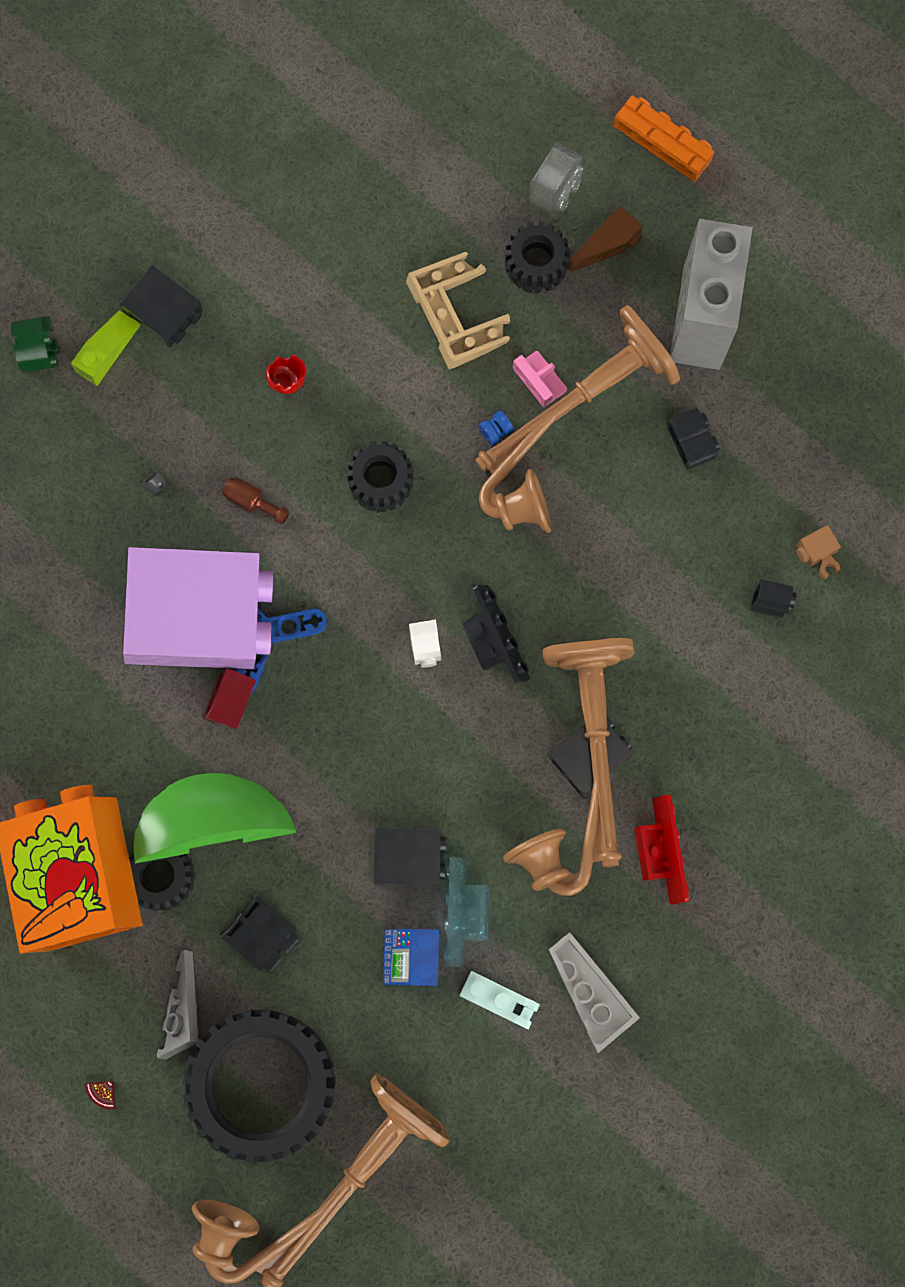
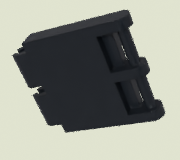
[220,894,300,973]

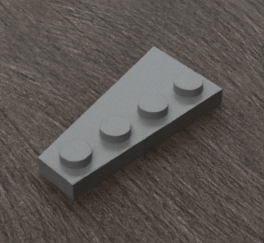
[548,932,640,1053]

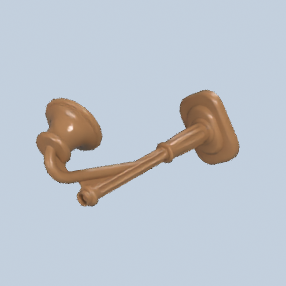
[475,305,680,533]
[503,638,635,896]
[191,1073,451,1287]

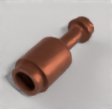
[222,477,290,525]

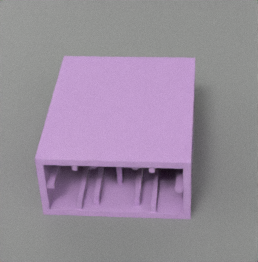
[123,547,273,669]

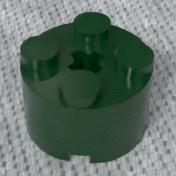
[11,316,59,373]

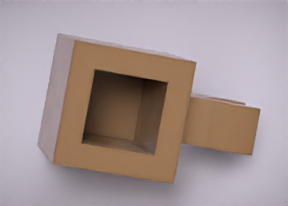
[796,525,841,579]

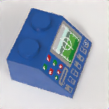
[383,929,439,986]

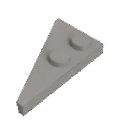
[157,950,199,1059]

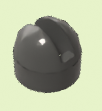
[143,470,166,494]

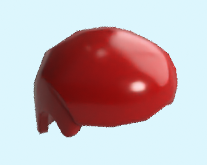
[265,355,307,394]

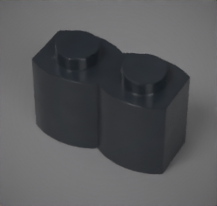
[666,408,720,470]
[750,579,797,618]

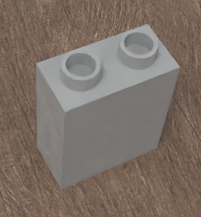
[670,219,753,370]

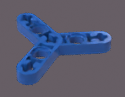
[236,607,327,693]

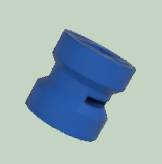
[478,411,514,446]

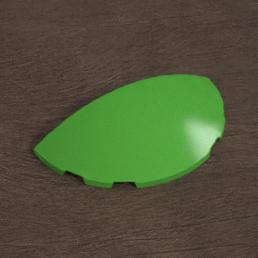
[134,773,296,864]

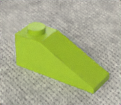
[71,310,141,386]

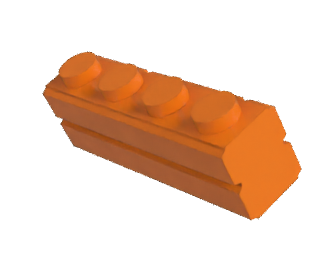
[613,95,715,183]

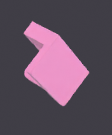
[513,351,567,408]

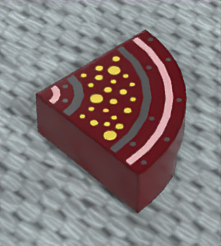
[85,1081,116,1109]

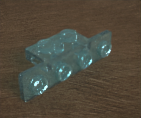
[444,857,490,968]

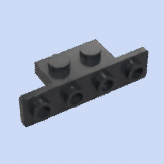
[462,585,530,683]

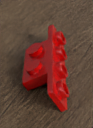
[634,794,689,905]

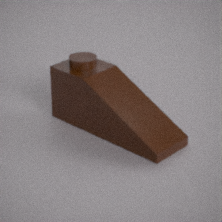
[568,206,643,272]

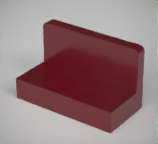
[202,668,255,729]

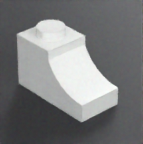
[409,620,441,668]

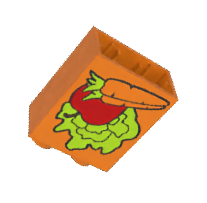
[0,785,143,954]

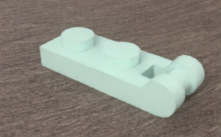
[460,971,540,1030]

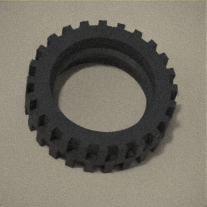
[183,1010,336,1163]

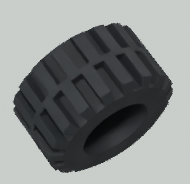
[505,221,570,293]
[347,441,413,512]
[129,851,195,911]

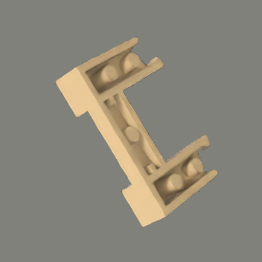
[406,252,510,370]

